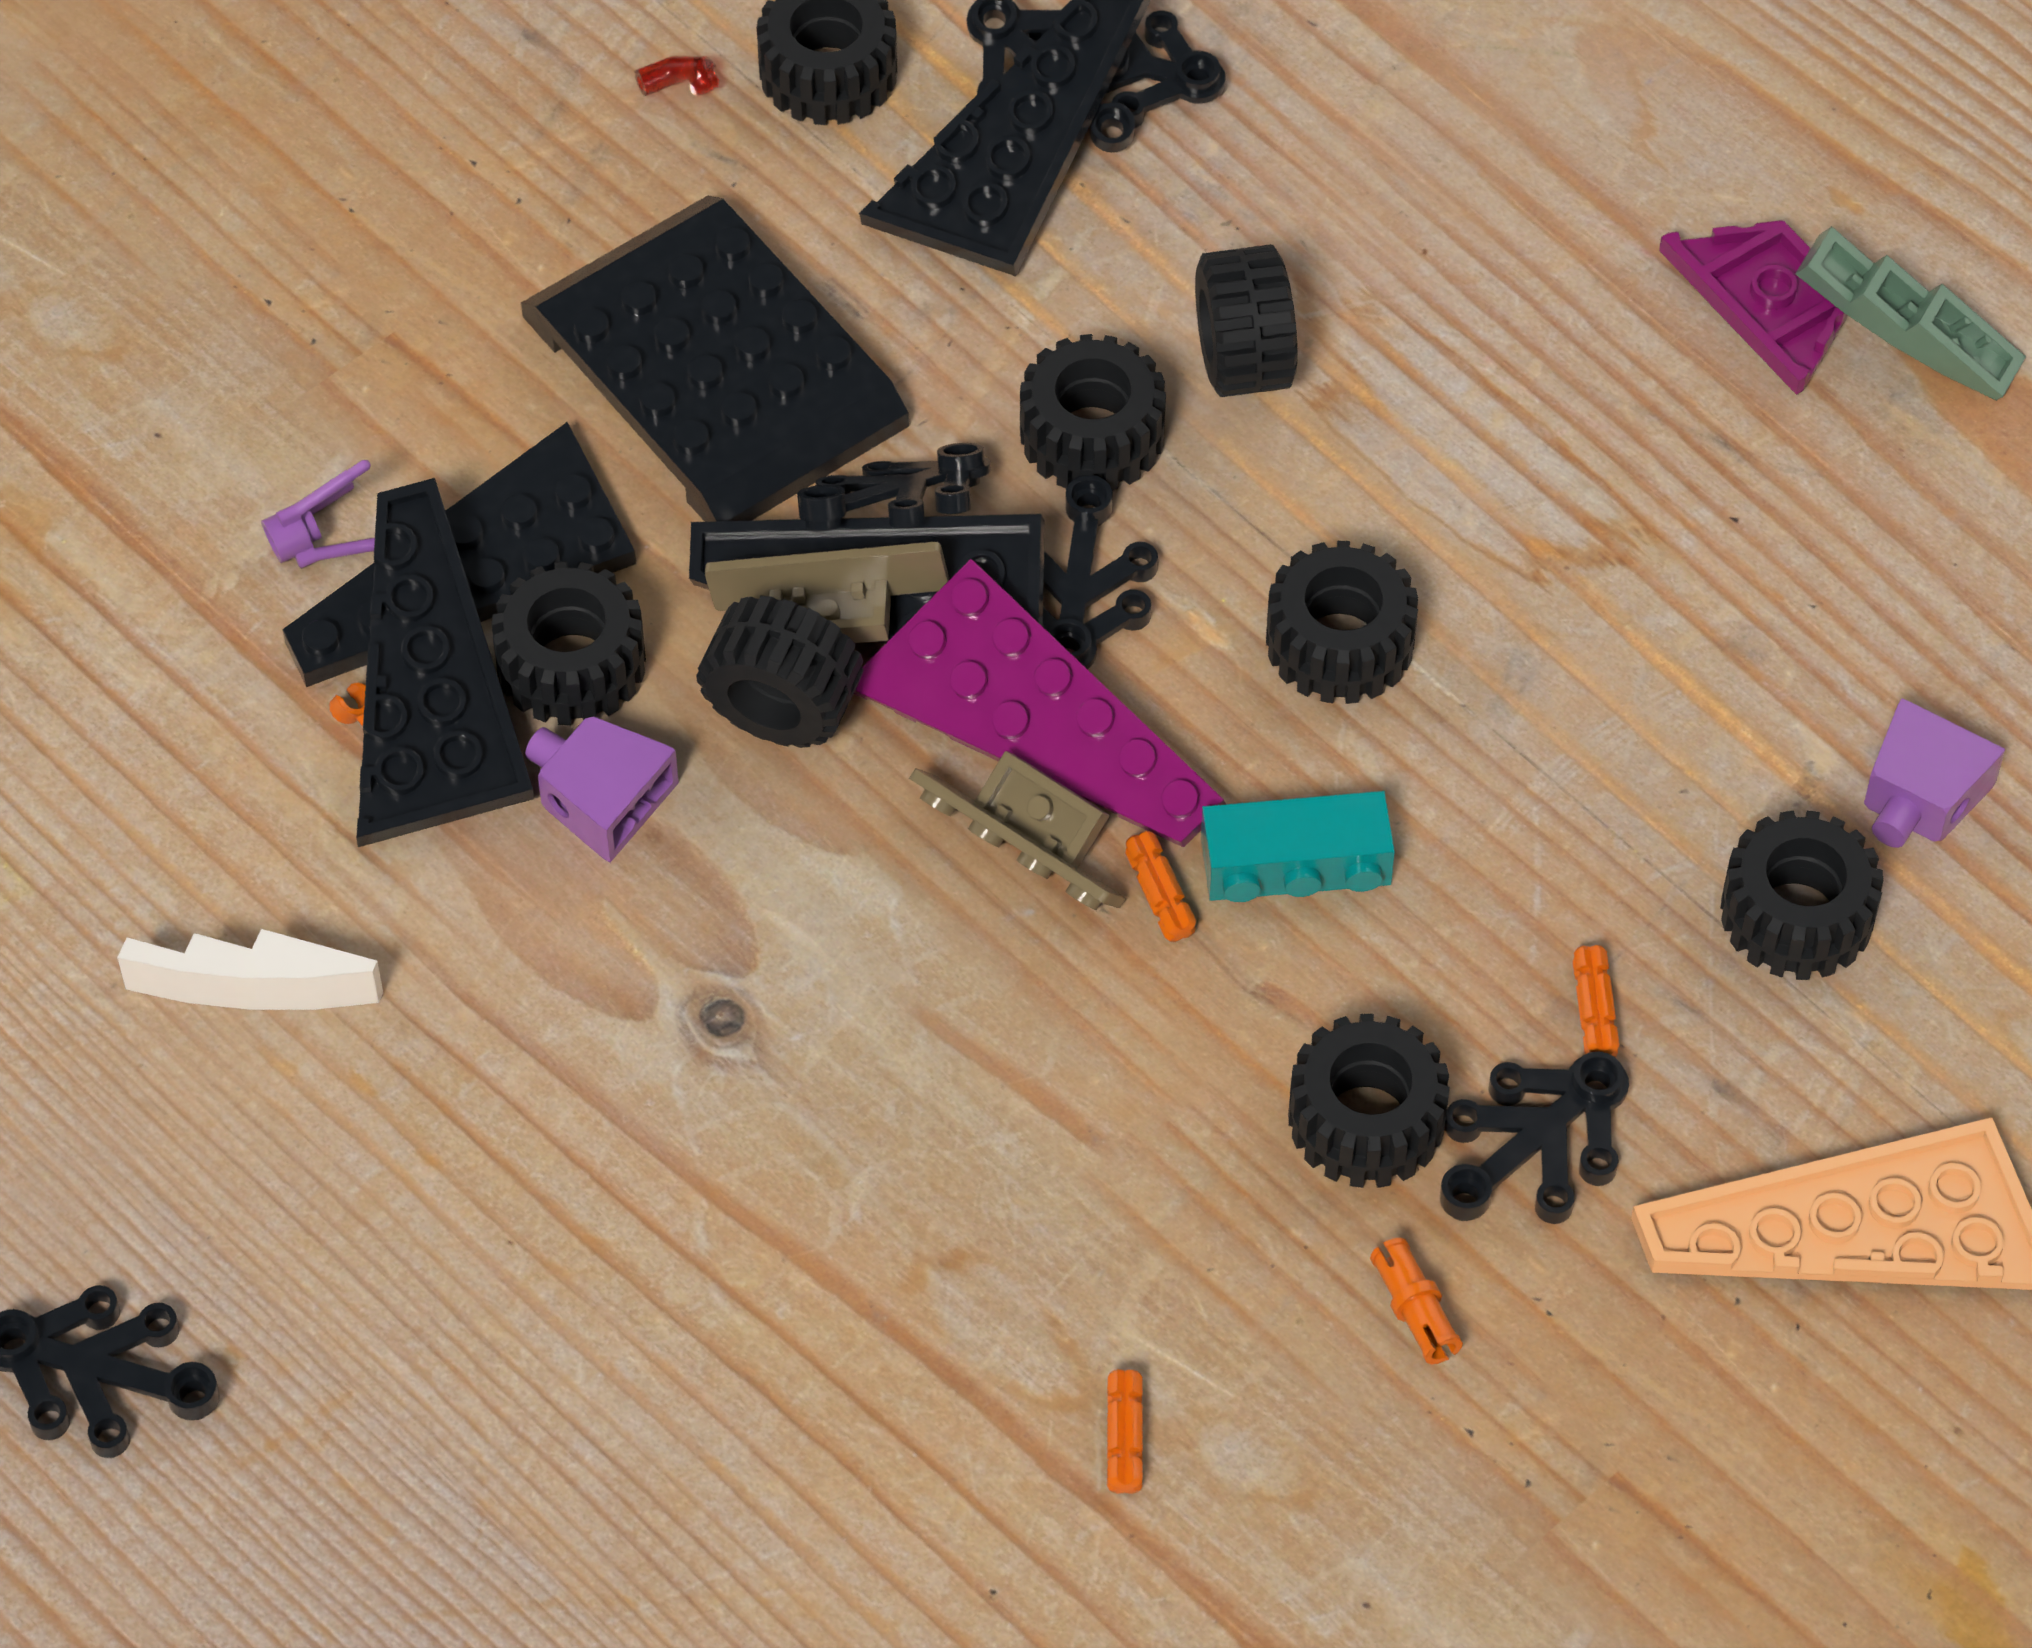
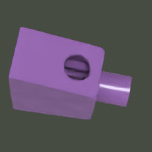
[1864,698,2005,848]
[525,717,679,863]

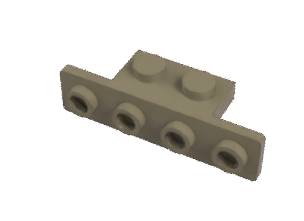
[705,542,949,643]
[909,751,1126,910]

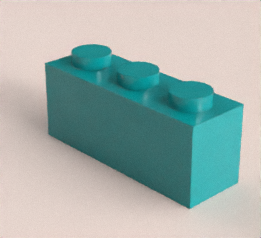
[1201,791,1395,902]

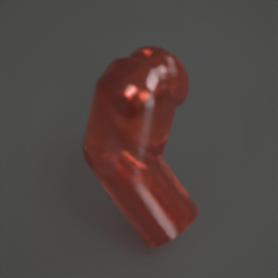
[635,56,720,96]

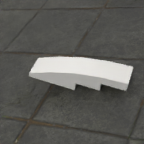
[117,929,383,1010]

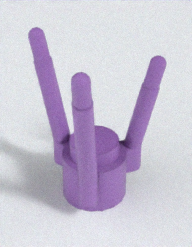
[261,460,375,569]

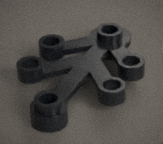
[967,0,1135,153]
[1025,10,1226,128]
[797,443,991,532]
[1042,475,1158,670]
[1440,1052,1629,1224]
[0,1285,220,1458]

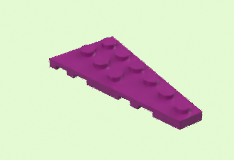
[854,559,1226,848]

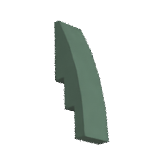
[1795,226,2026,401]

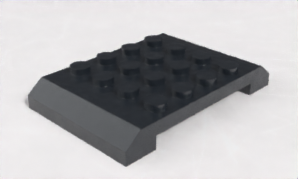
[521,195,909,522]

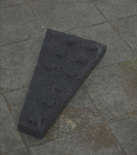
[859,0,1150,276]
[282,422,636,687]
[356,478,534,847]
[689,514,1045,644]

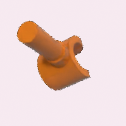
[329,683,366,726]

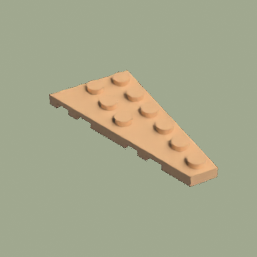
[1631,1117,2032,1290]

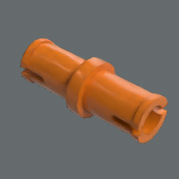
[1370,1238,1463,1364]

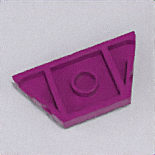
[1659,220,1848,395]

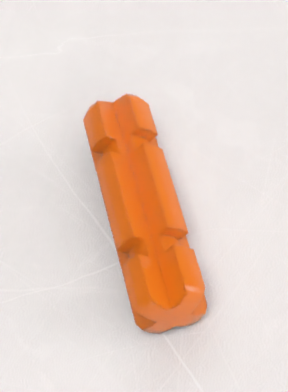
[1125,831,1196,942]
[1573,945,1620,1057]
[1107,1369,1143,1494]

